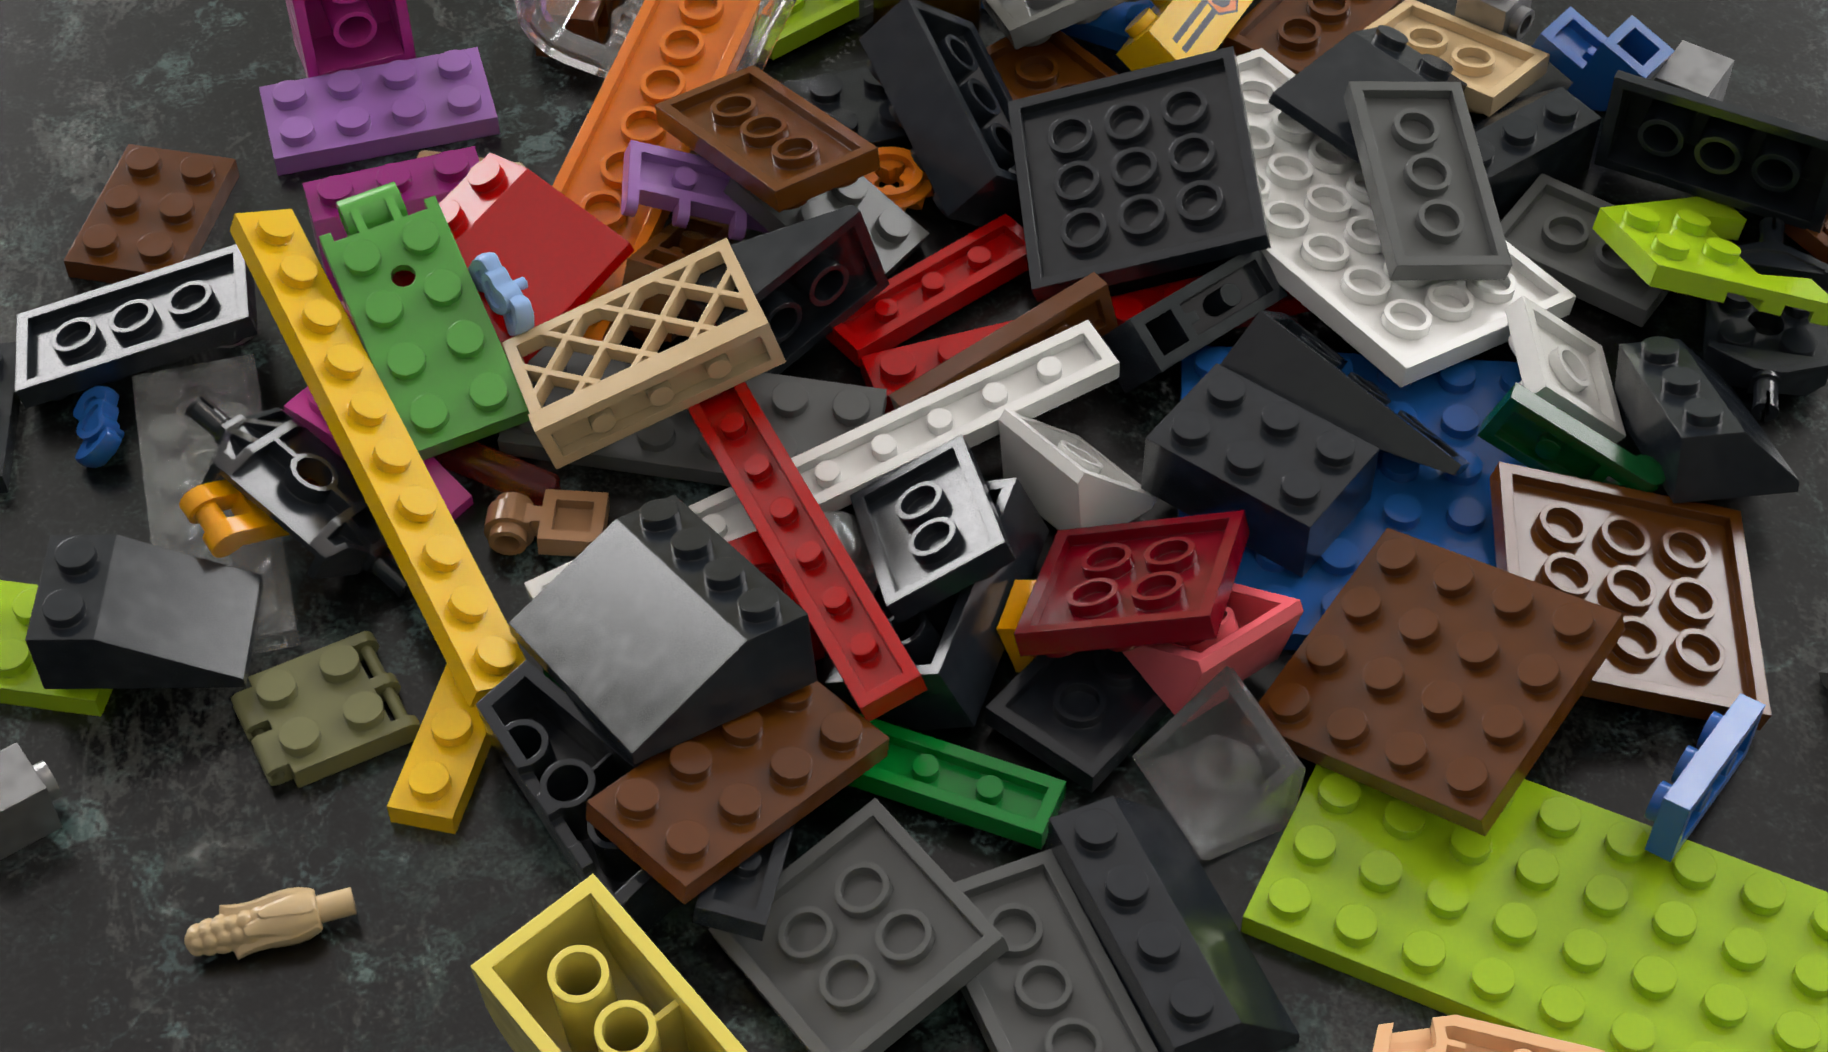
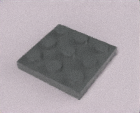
[708,798,1009,1052]

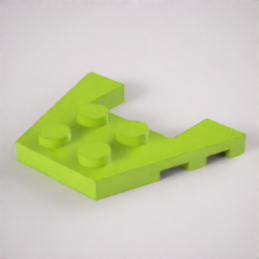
[1592,197,1828,326]

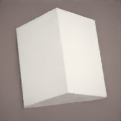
[998,409,1158,530]

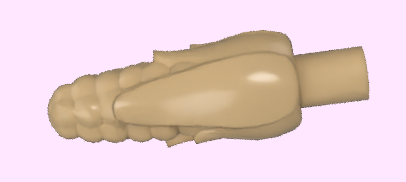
[184,887,357,960]

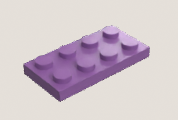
[259,47,500,176]

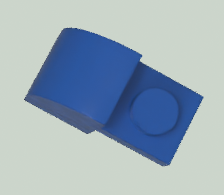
[1531,6,1675,111]

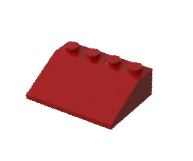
[341,153,634,366]

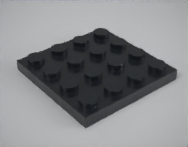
[1008,46,1271,302]

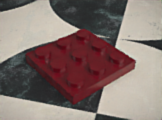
[1014,510,1250,658]

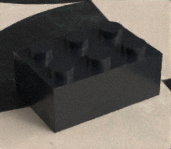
[1141,363,1380,577]

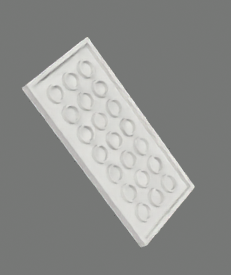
[1236,48,1576,388]

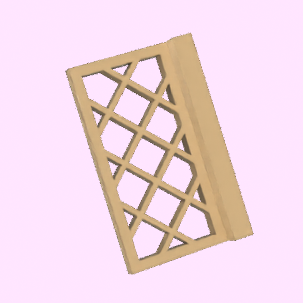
[502,238,786,470]

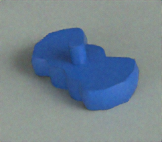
[73,386,124,468]

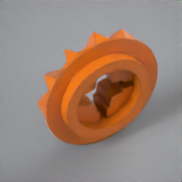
[864,147,934,212]

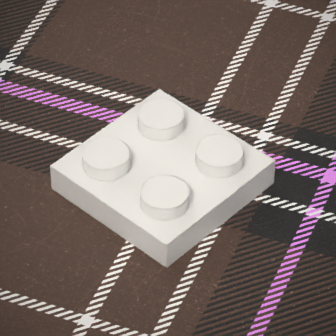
[1505,295,1626,444]

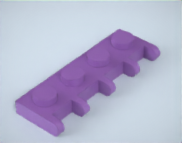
[621,140,769,241]

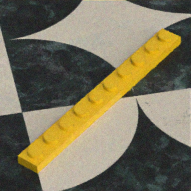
[230,209,526,708]

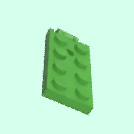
[319,182,530,461]

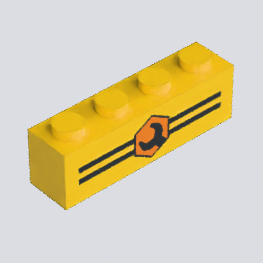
[1116,0,1253,71]

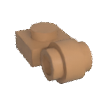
[484,489,610,557]

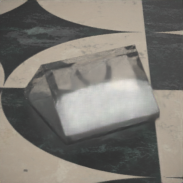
[1132,666,1306,860]

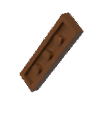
[890,272,1118,410]

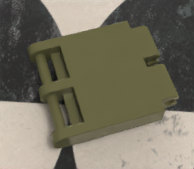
[231,631,421,789]

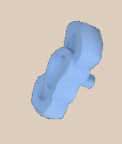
[468,252,534,336]

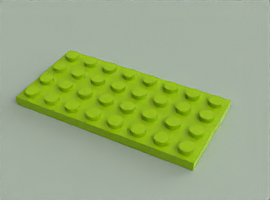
[1240,764,1828,1052]

